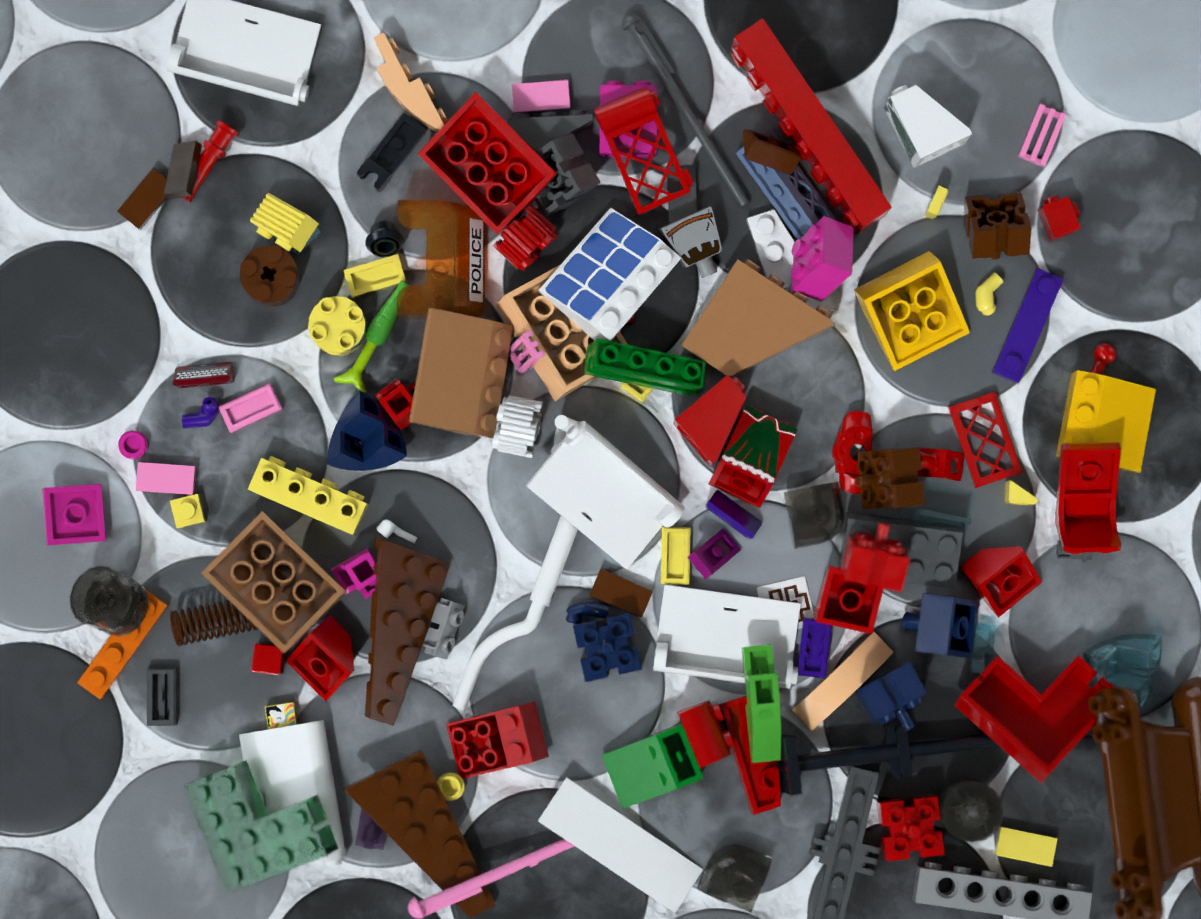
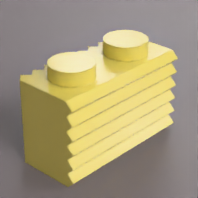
[250,193,319,252]

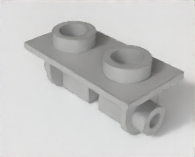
[423,598,465,660]

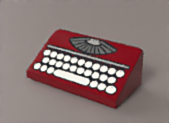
[173,362,234,389]

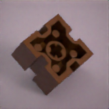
[963,192,1032,260]
[856,447,925,509]

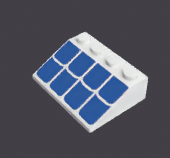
[538,208,681,341]

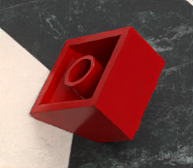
[813,565,884,634]

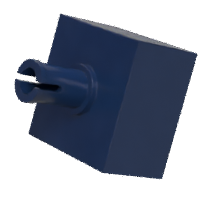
[902,593,979,659]

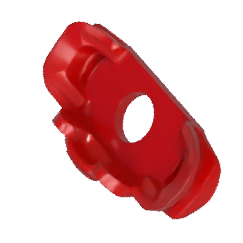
[832,411,873,494]

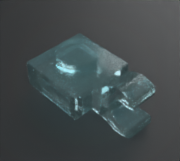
[970,623,996,673]

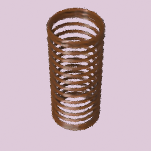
[170,599,259,647]

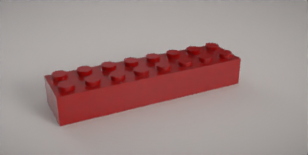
[730,18,892,235]

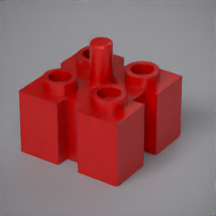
[841,523,910,593]
[876,795,944,861]

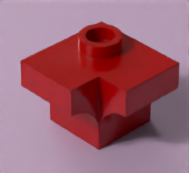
[375,379,416,431]

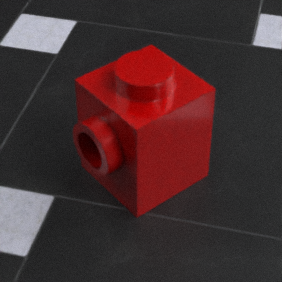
[1037,195,1081,242]

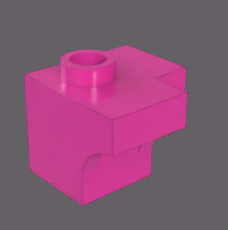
[331,547,377,599]

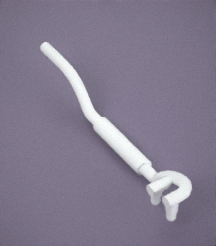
[452,415,579,710]

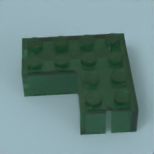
[184,760,339,894]

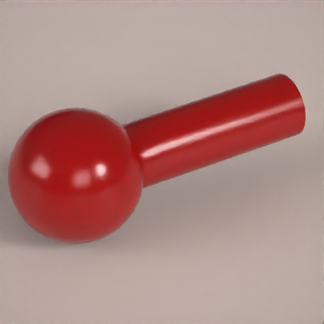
[1090,343,1116,375]

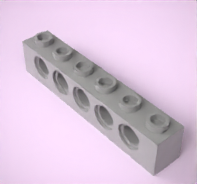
[912,861,1092,919]

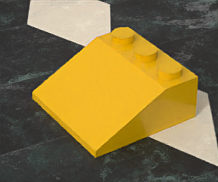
[854,251,970,371]
[1056,370,1156,473]

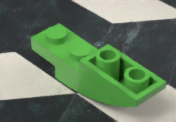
[741,644,781,763]

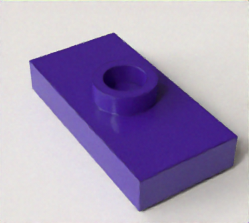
[797,618,832,679]

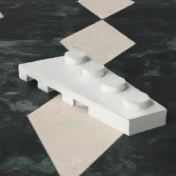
[747,210,836,311]

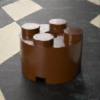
[240,245,300,307]

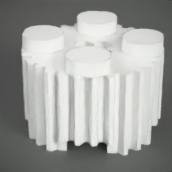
[492,395,543,458]

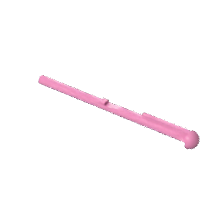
[408,839,575,919]

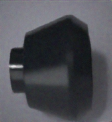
[365,220,404,257]

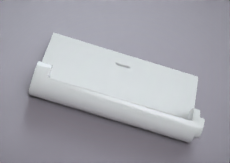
[166,0,321,106]
[526,421,685,570]
[653,584,801,689]
[239,720,347,871]

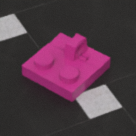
[42,484,106,546]

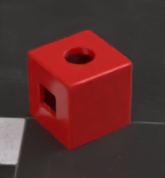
[251,643,285,675]

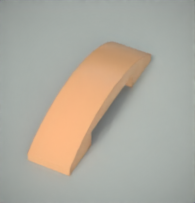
[791,631,893,731]

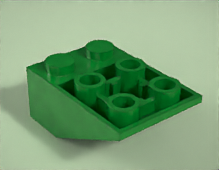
[601,723,704,809]

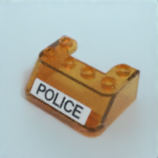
[397,200,486,319]

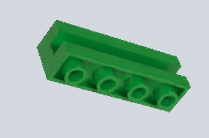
[584,338,706,397]

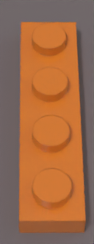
[77,589,169,699]

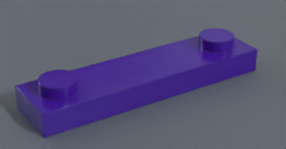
[992,268,1064,384]

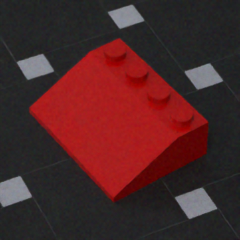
[418,92,557,235]

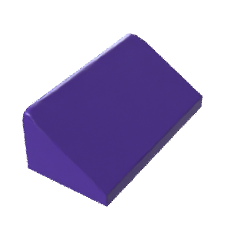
[705,490,762,539]

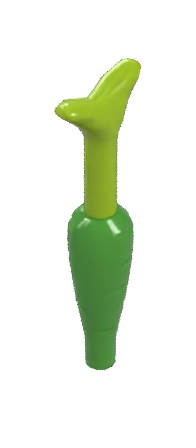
[333,281,410,393]

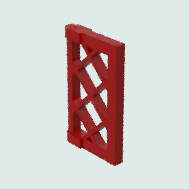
[948,392,1023,488]

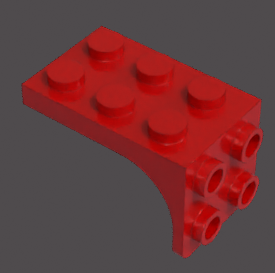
[1055,442,1121,554]

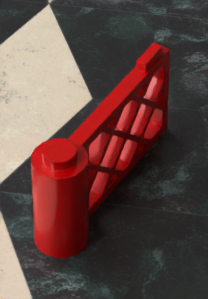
[593,86,694,215]

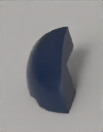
[327,390,407,471]

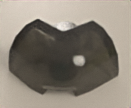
[783,482,845,549]
[697,844,772,912]

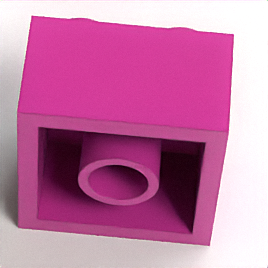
[791,216,853,302]

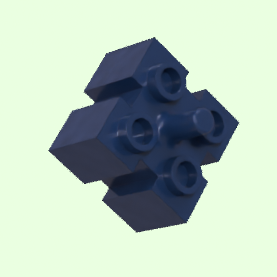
[573,613,642,682]
[856,662,927,731]

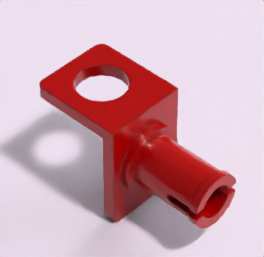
[917,448,964,482]

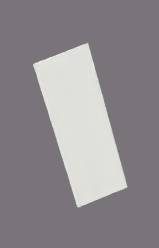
[538,777,703,913]

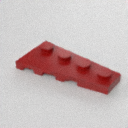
[718,696,781,815]

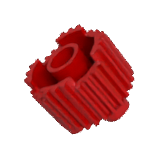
[493,205,559,271]

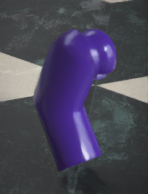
[182,397,220,429]

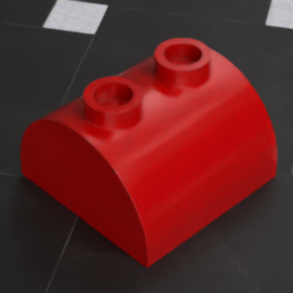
[677,700,734,768]

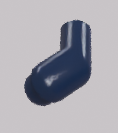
[566,601,609,624]

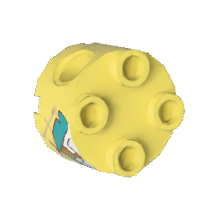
[308,296,368,356]

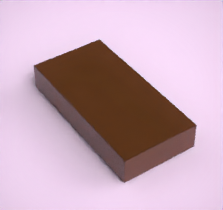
[117,168,167,230]
[590,569,653,618]

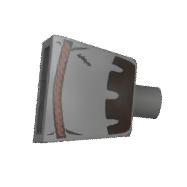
[659,206,722,278]

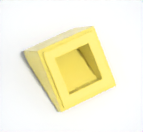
[1004,480,1037,506]

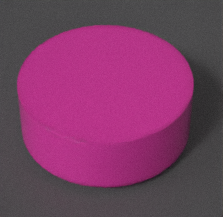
[118,431,148,460]

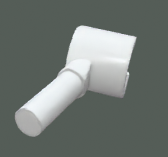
[376,519,417,543]

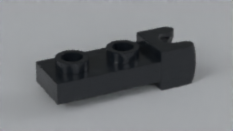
[357,113,427,192]

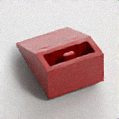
[446,701,549,779]

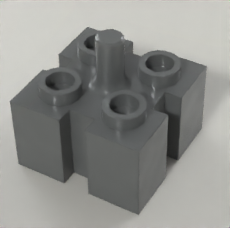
[535,133,601,216]

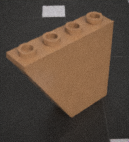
[681,259,835,378]

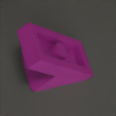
[687,528,741,580]

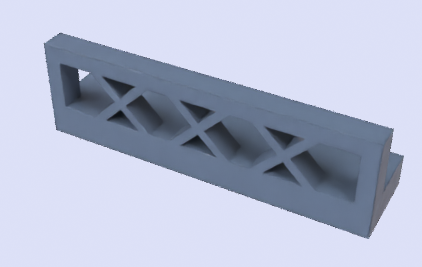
[736,128,837,239]

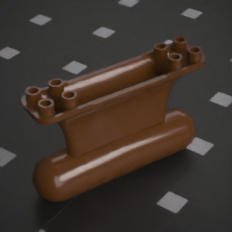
[1089,676,1201,919]

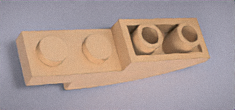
[374,32,448,133]

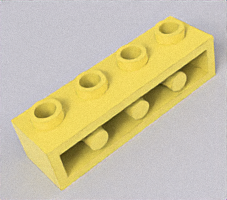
[247,456,369,536]

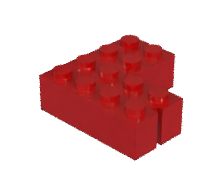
[954,655,1115,783]

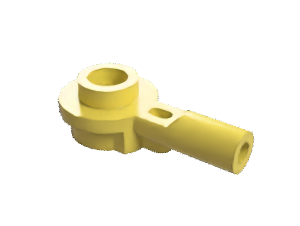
[437,772,465,801]

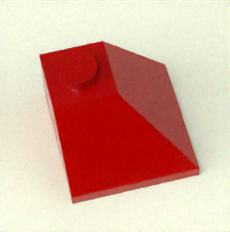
[960,546,1042,618]
[286,616,355,701]

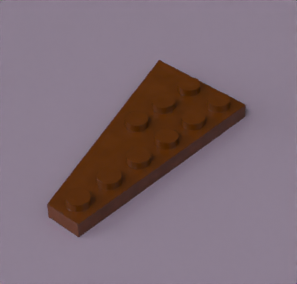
[365,537,450,726]
[342,750,496,918]

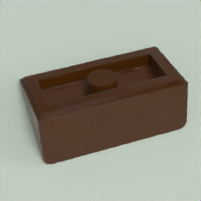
[743,129,801,174]

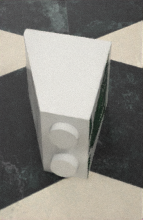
[884,85,972,168]

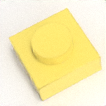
[170,494,206,529]

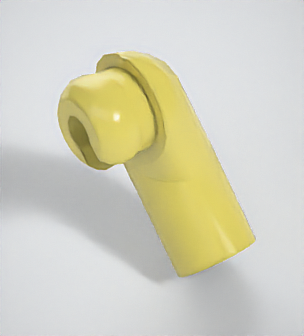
[975,272,1004,316]

